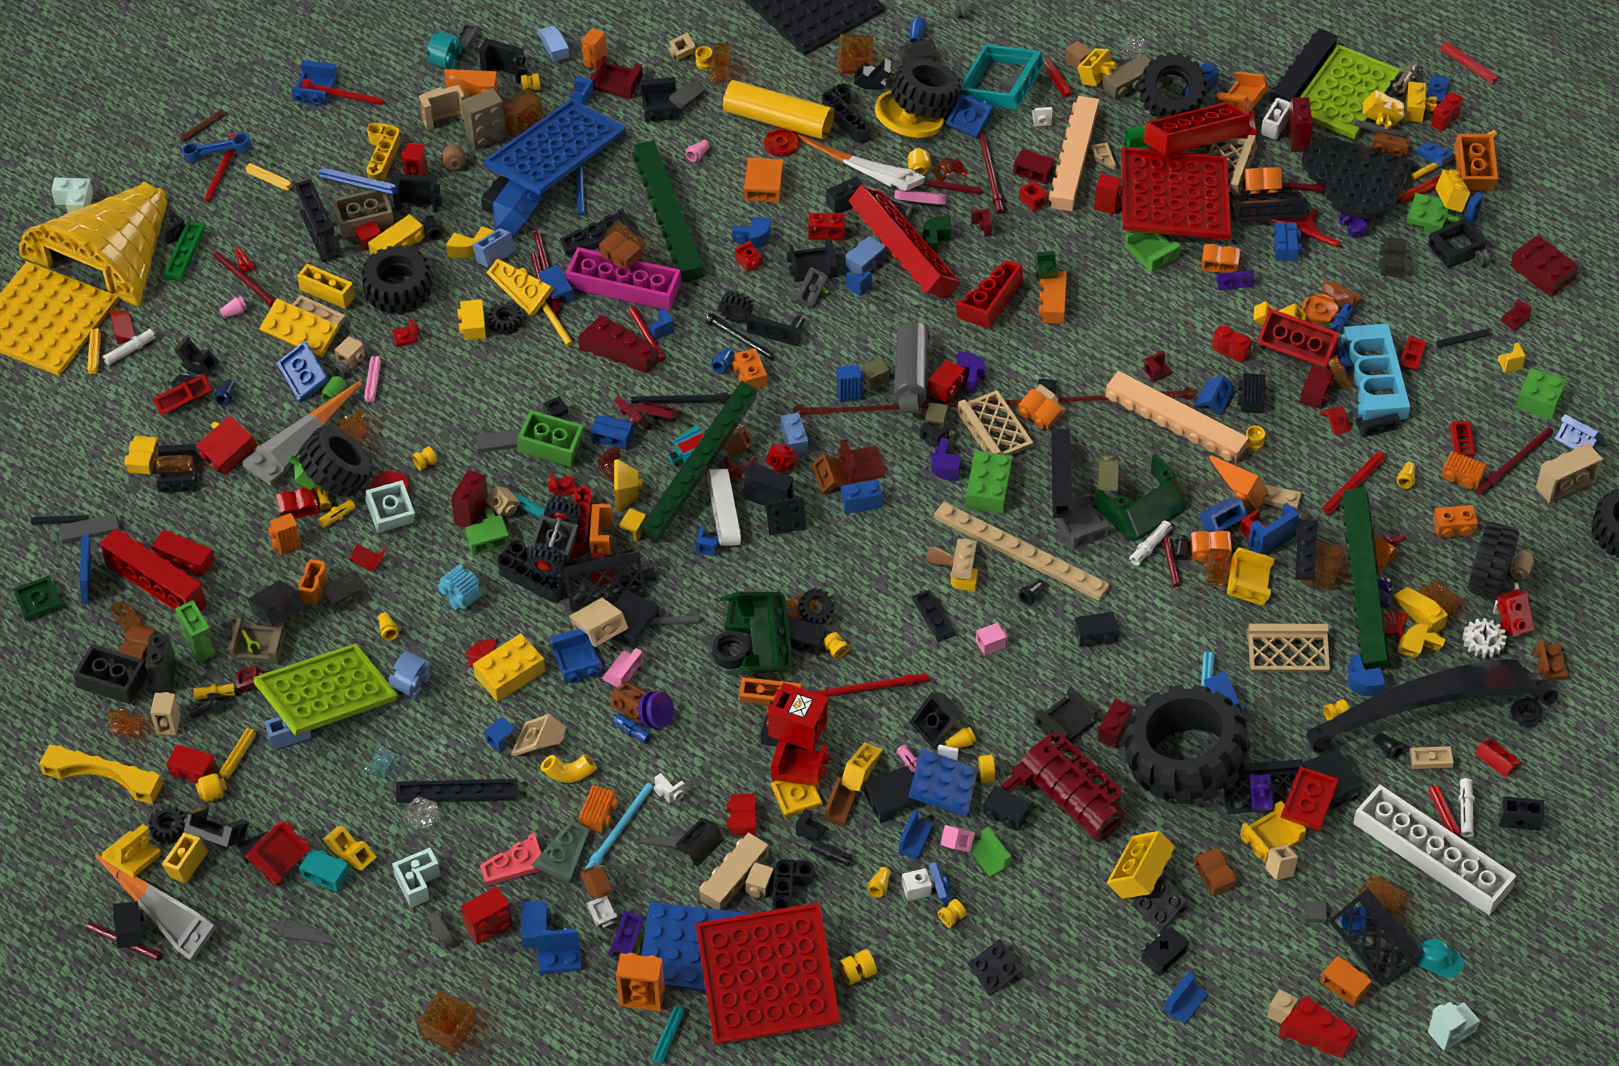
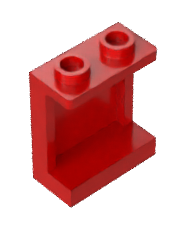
[771,740,830,786]
[244,820,311,885]

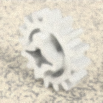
[1462,618,1506,658]

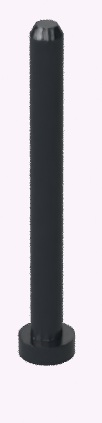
[706,313,775,359]

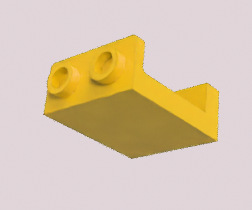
[1227,547,1274,605]
[1240,801,1306,863]

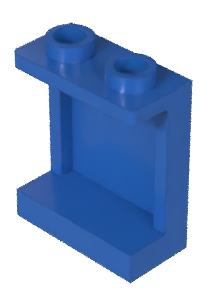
[291,60,338,105]
[1248,503,1299,555]
[550,629,602,684]

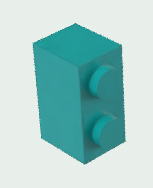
[299,849,350,892]

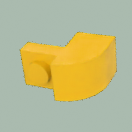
[1397,624,1445,658]

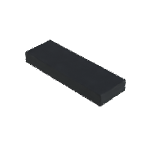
[912,590,955,642]

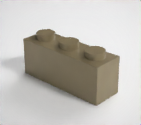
[1102,54,1151,99]

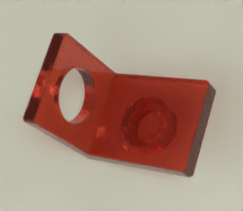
[933,157,968,182]
[598,445,621,482]
[723,456,758,482]

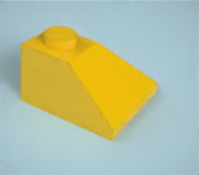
[614,460,643,512]

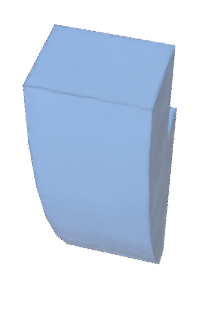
[538,26,569,62]

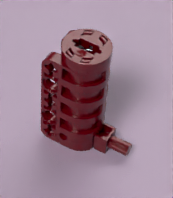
[1000,732,1125,842]

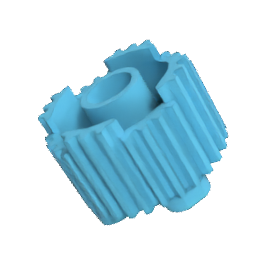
[437,564,483,610]

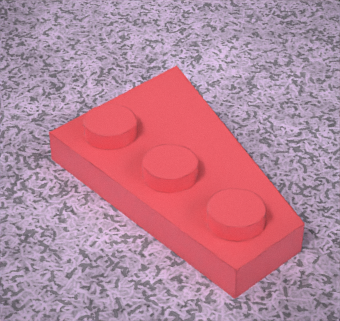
[480,833,542,886]

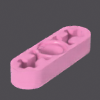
[894,189,946,204]

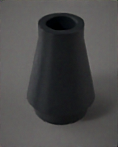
[425,215,443,240]
[1018,579,1046,605]
[1373,732,1404,759]

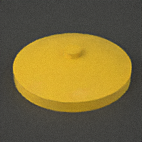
[875,91,944,138]

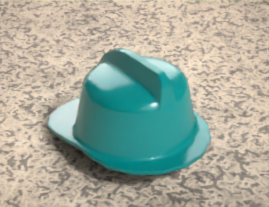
[1416,938,1464,978]

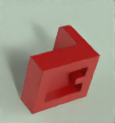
[392,319,420,348]
[547,473,576,498]

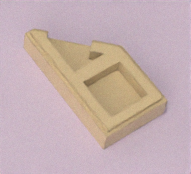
[1090,142,1116,170]
[1036,385,1066,415]

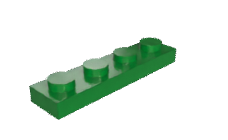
[163,221,205,281]

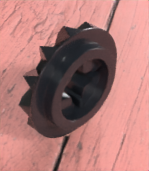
[1510,699,1543,728]

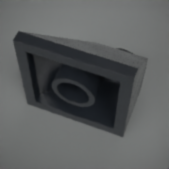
[909,692,958,749]

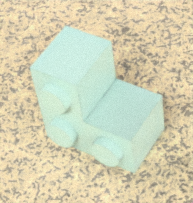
[51,178,93,213]
[392,848,441,908]
[1428,1002,1480,1051]

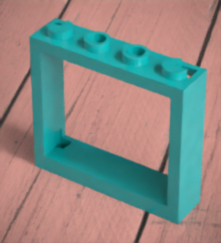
[959,44,1045,110]

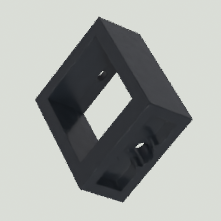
[1428,218,1486,269]

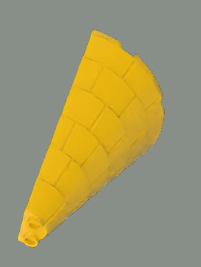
[19,182,167,307]

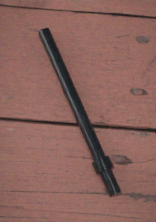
[631,392,732,404]

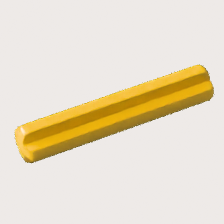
[245,163,292,191]
[87,328,101,374]
[219,728,256,779]

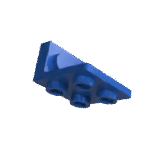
[536,928,582,975]

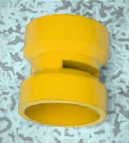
[695,46,713,70]
[521,73,541,93]
[1246,426,1265,451]
[412,446,438,471]
[822,632,850,660]
[1323,699,1349,721]
[938,899,967,928]

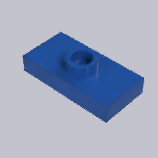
[1426,75,1449,105]
[929,862,953,906]

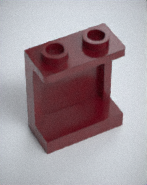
[590,55,643,99]

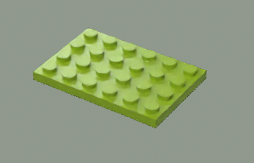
[1301,44,1401,139]
[254,643,398,735]

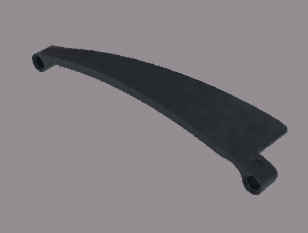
[1306,659,1558,753]

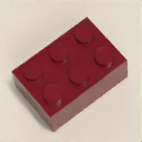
[1510,235,1579,297]

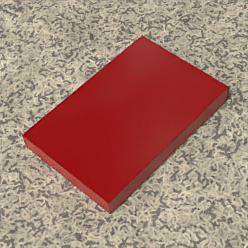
[1281,766,1339,831]

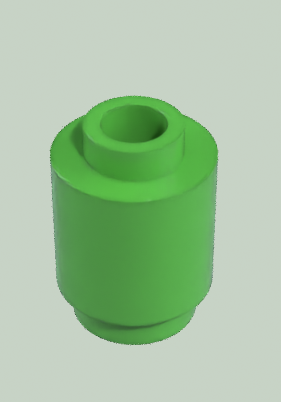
[321,376,347,402]

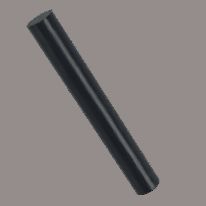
[1436,329,1490,348]
[31,515,90,525]

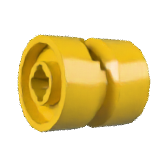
[839,949,877,985]

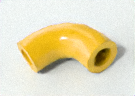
[541,754,597,783]

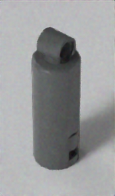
[894,322,930,414]

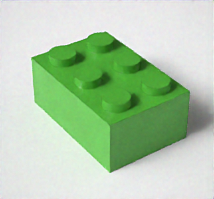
[517,410,584,467]
[965,451,1012,514]

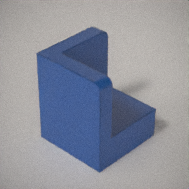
[570,76,594,106]
[846,271,872,296]
[647,308,674,340]
[696,525,719,556]
[484,716,515,753]
[1339,906,1373,938]

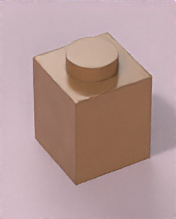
[1065,41,1092,70]

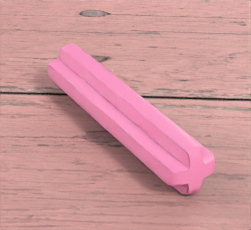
[364,356,381,403]

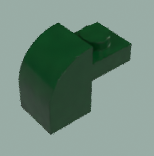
[922,216,951,254]
[1035,251,1058,279]

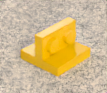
[102,824,161,878]

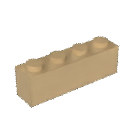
[699,833,769,910]

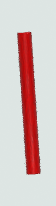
[628,306,665,362]

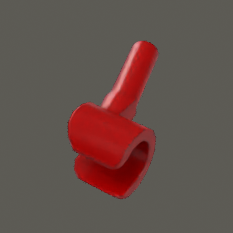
[1381,534,1406,545]

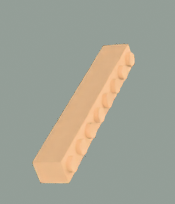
[1049,96,1099,211]
[1105,371,1249,463]

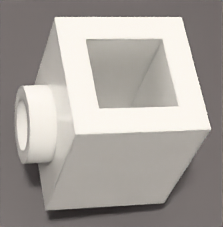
[902,868,934,901]

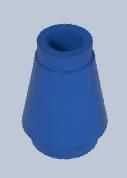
[910,17,927,44]
[711,347,734,373]

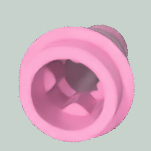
[685,140,710,162]
[219,296,248,319]

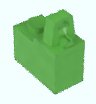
[465,508,510,556]

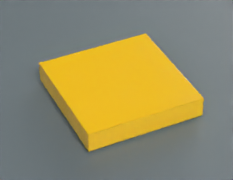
[771,781,823,818]

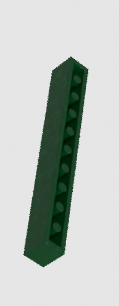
[632,140,704,282]
[641,380,757,543]
[1340,487,1390,670]

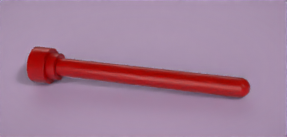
[301,79,384,105]
[204,134,243,202]
[1258,218,1340,247]

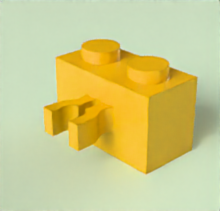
[1077,48,1117,86]
[1405,82,1437,122]
[1363,90,1404,129]

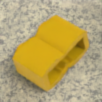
[124,435,159,475]

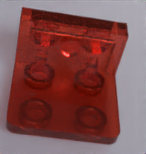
[837,439,885,484]

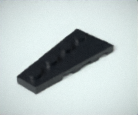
[560,208,634,256]

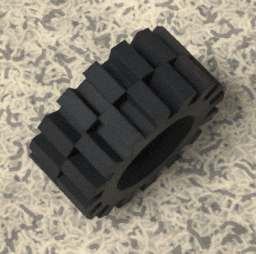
[718,290,754,324]
[489,302,522,335]
[797,588,835,624]
[148,805,186,844]

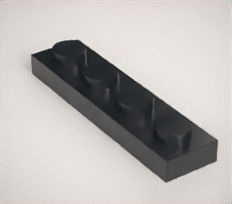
[1295,519,1318,580]

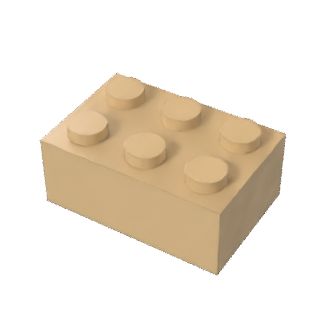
[1536,443,1602,503]

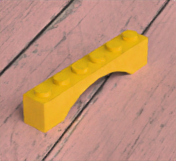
[39,744,163,805]

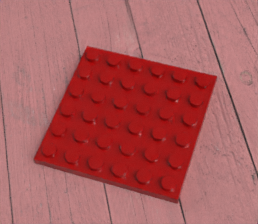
[1121,147,1231,240]
[695,903,840,1045]

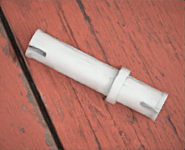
[102,329,156,366]
[1129,521,1172,566]
[1458,778,1475,838]

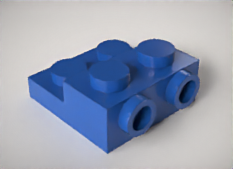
[945,94,994,139]

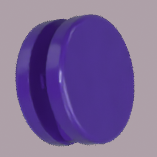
[638,691,674,728]

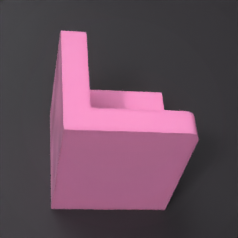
[941,825,975,852]

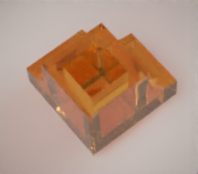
[338,408,370,441]
[1204,548,1232,586]

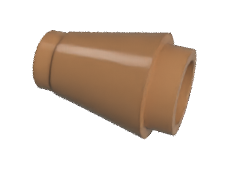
[925,546,954,567]

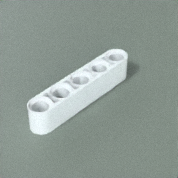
[707,469,741,546]

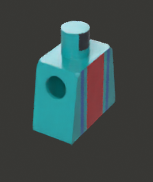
[668,425,716,465]

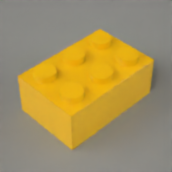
[473,633,546,702]
[1107,831,1175,899]

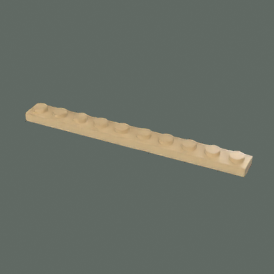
[934,502,1109,601]

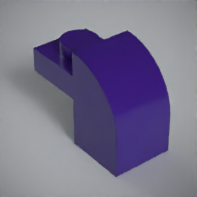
[956,351,985,393]
[930,438,961,481]

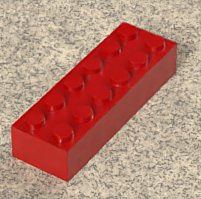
[1144,102,1250,155]
[100,528,207,612]

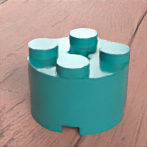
[426,30,463,70]

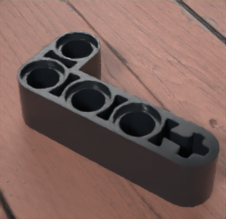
[822,83,870,144]
[497,540,563,603]
[772,859,814,910]

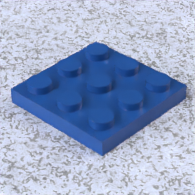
[908,748,978,817]

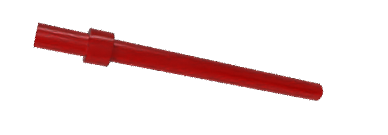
[811,673,929,697]

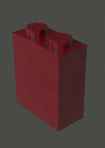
[1287,97,1313,152]
[451,469,488,528]

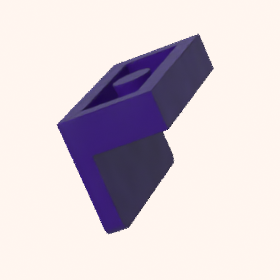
[608,910,644,957]

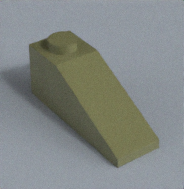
[1098,455,1118,491]

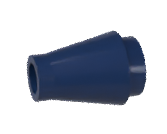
[214,379,236,406]

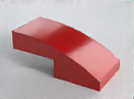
[1399,336,1426,371]

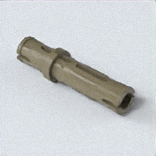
[1394,61,1419,93]

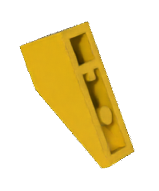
[1392,587,1448,633]
[841,742,883,791]

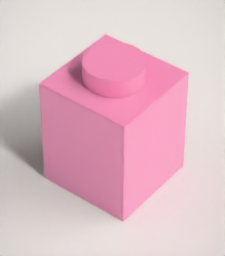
[976,623,1008,656]

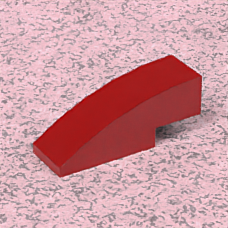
[153,374,214,415]

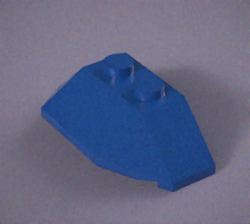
[493,180,544,237]

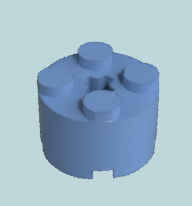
[389,651,431,698]

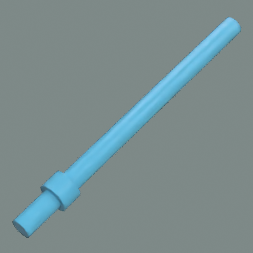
[585,783,653,869]

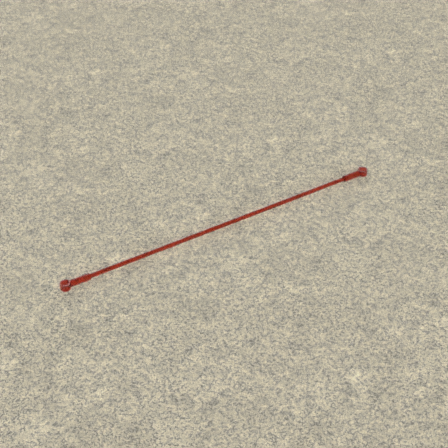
[793,387,1194,418]

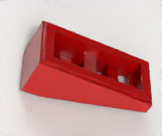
[1449,421,1475,457]

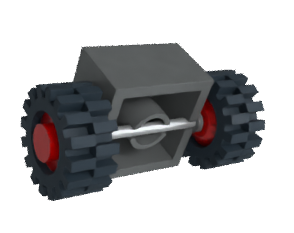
[527,496,581,577]

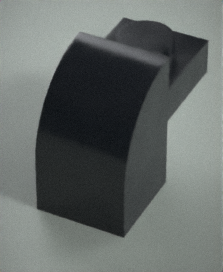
[853,58,891,90]
[174,337,220,376]

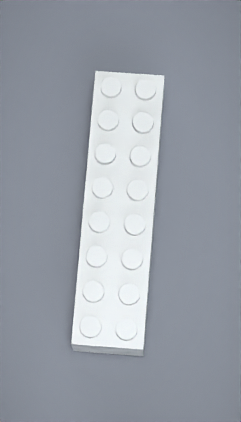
[1353,785,1517,916]

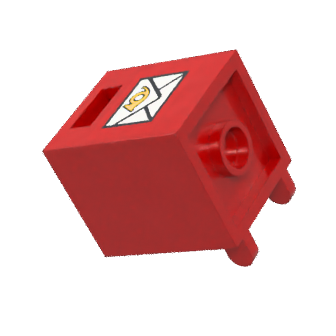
[766,682,828,753]

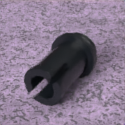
[1174,535,1190,561]

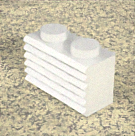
[1261,98,1291,140]

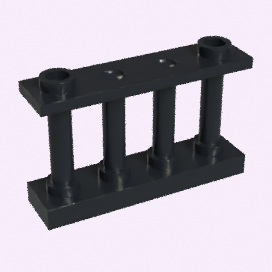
[294,179,339,262]

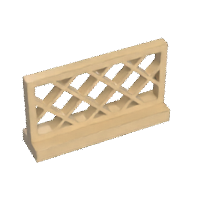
[1208,135,1257,195]
[958,390,1033,455]
[1247,624,1330,672]

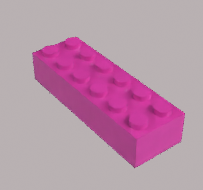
[565,247,681,311]

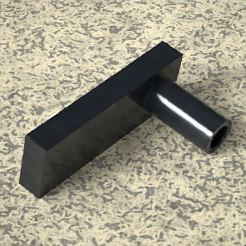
[746,314,805,347]

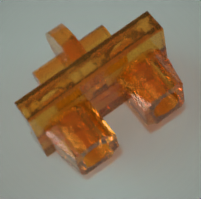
[107,708,144,739]

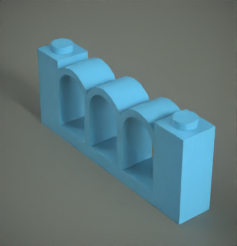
[1340,324,1410,421]

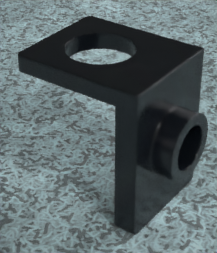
[164,209,185,244]

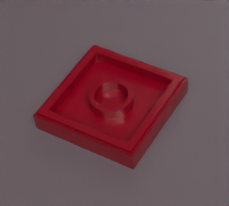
[635,402,681,419]

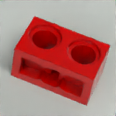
[808,212,845,241]

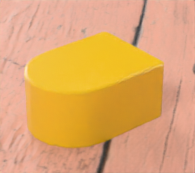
[951,568,978,592]
[978,754,995,783]

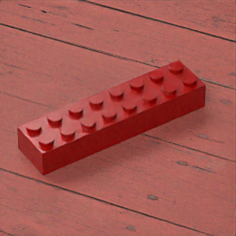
[849,185,961,298]

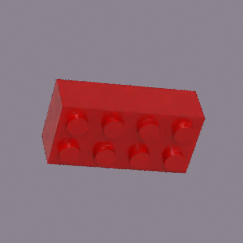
[1256,308,1341,369]

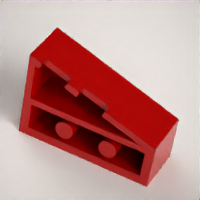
[1278,996,1358,1058]

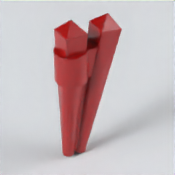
[234,248,255,272]

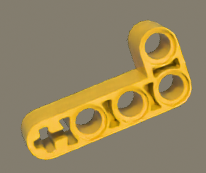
[366,123,401,182]

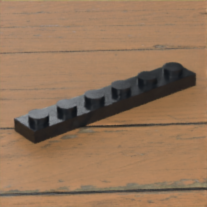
[395,779,518,803]

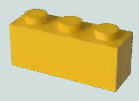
[1435,169,1470,212]
[368,214,425,255]
[297,264,355,309]

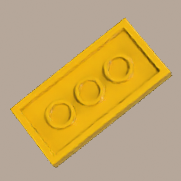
[259,298,340,358]

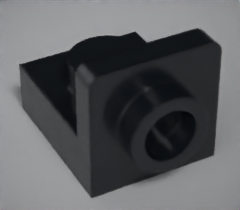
[920,422,950,448]

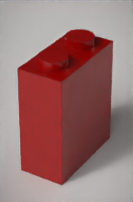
[196,415,258,475]

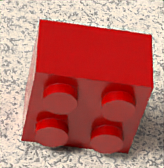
[461,886,513,944]

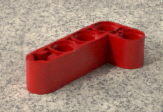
[571,486,592,557]

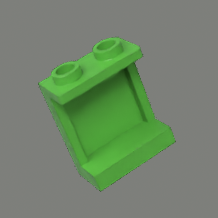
[1124,231,1181,273]
[175,601,216,663]

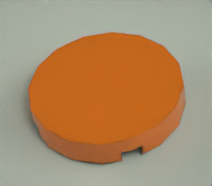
[1302,293,1338,325]

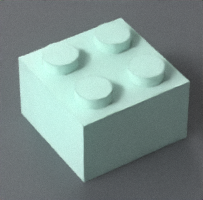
[366,480,415,533]

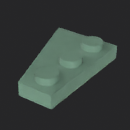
[531,820,589,883]

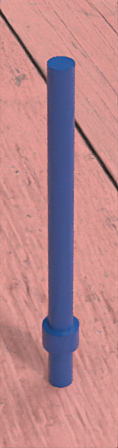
[576,164,585,216]

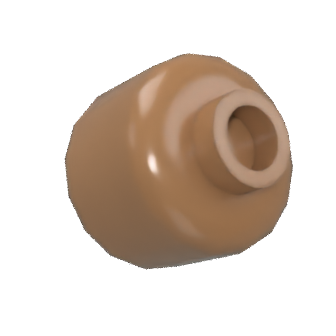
[442,145,466,171]

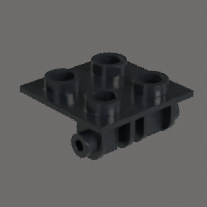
[764,496,807,536]
[1131,876,1188,931]
[968,938,1023,996]

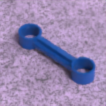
[182,133,252,162]

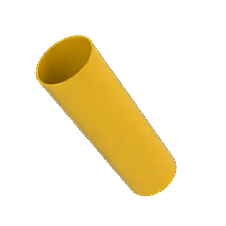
[723,80,834,140]

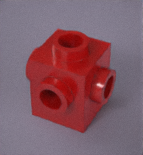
[765,443,799,473]

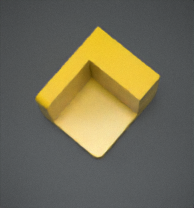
[1498,343,1525,373]
[620,508,647,542]

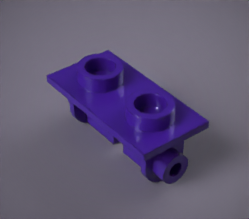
[1216,270,1254,290]

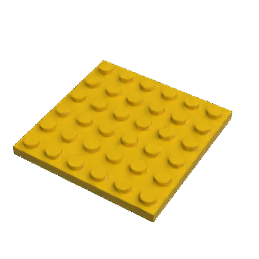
[0,261,119,376]

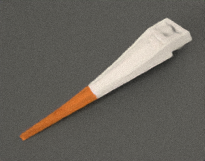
[798,134,926,191]

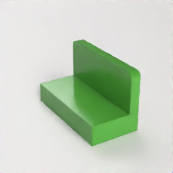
[970,827,1011,877]

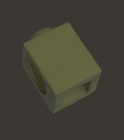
[861,358,891,390]
[925,402,948,431]

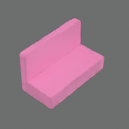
[603,648,643,687]

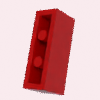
[151,529,215,577]

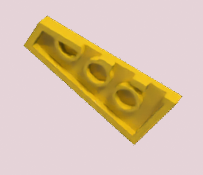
[487,259,555,316]

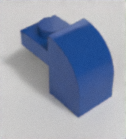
[732,217,771,249]
[1347,654,1385,696]

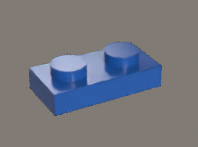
[1416,141,1455,166]
[1463,192,1483,224]

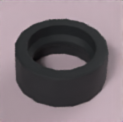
[712,631,750,669]

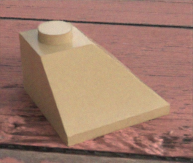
[511,714,567,756]

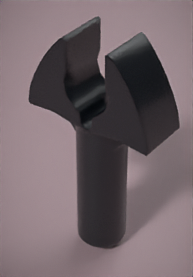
[1388,78,1404,98]
[189,693,226,718]

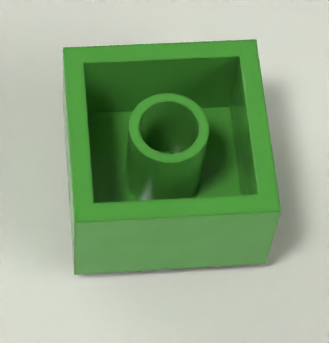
[1516,368,1566,420]

